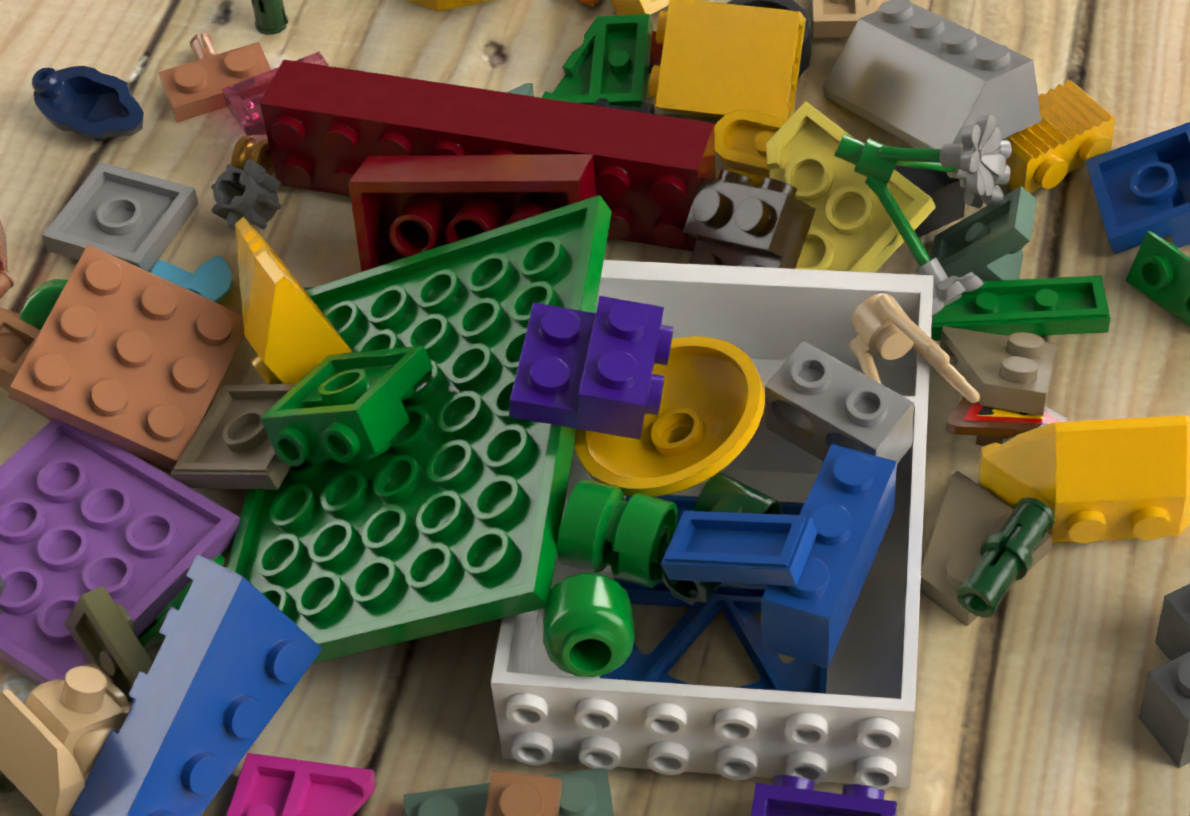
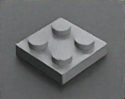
[42,162,199,272]

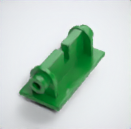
[1125,231,1190,327]

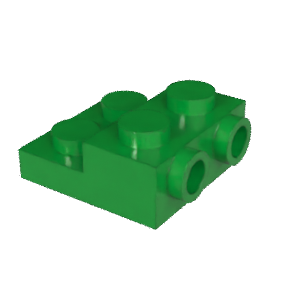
[260,345,433,466]

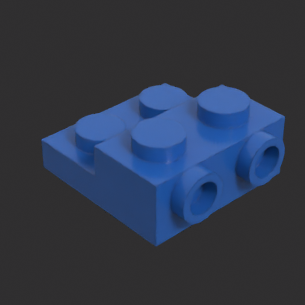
[1085,122,1190,254]

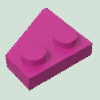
[226,753,376,816]

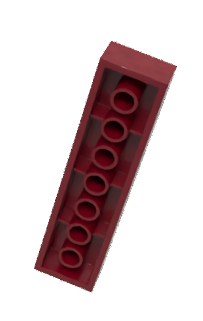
[260,59,716,251]

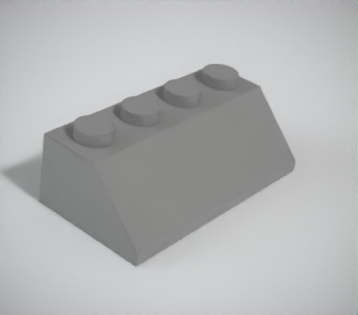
[823,0,1041,149]

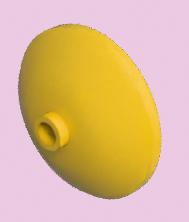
[574,336,765,497]

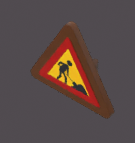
[946,397,1071,446]

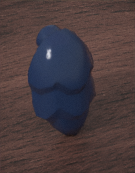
[31,66,144,141]

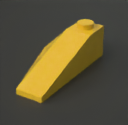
[235,216,353,384]

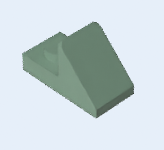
[931,186,1037,281]

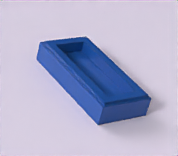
[661,511,818,586]

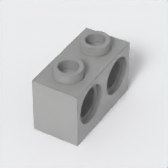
[765,341,914,464]

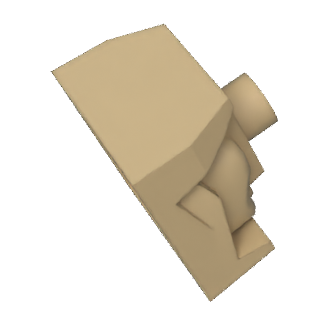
[0,662,132,816]

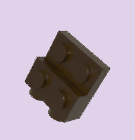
[683,170,816,269]

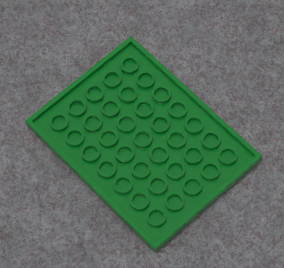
[227,195,612,664]

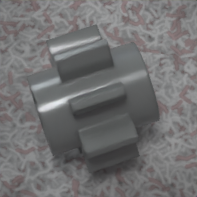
[211,160,282,230]

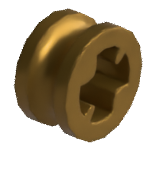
[230,136,274,176]

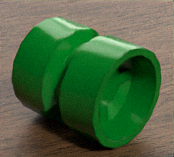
[557,479,678,588]

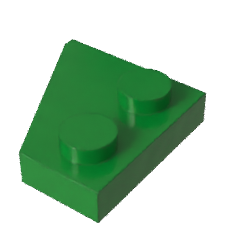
[541,14,653,108]

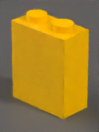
[649,0,806,119]

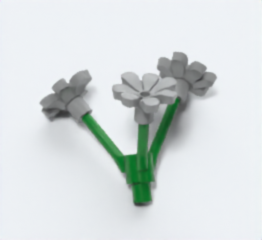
[834,115,1012,316]

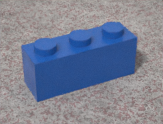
[761,444,897,668]

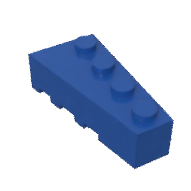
[71,554,322,816]

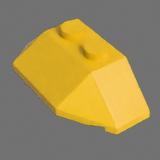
[978,415,1190,544]

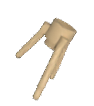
[849,293,980,403]

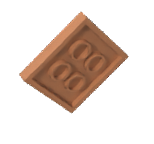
[8,245,245,470]

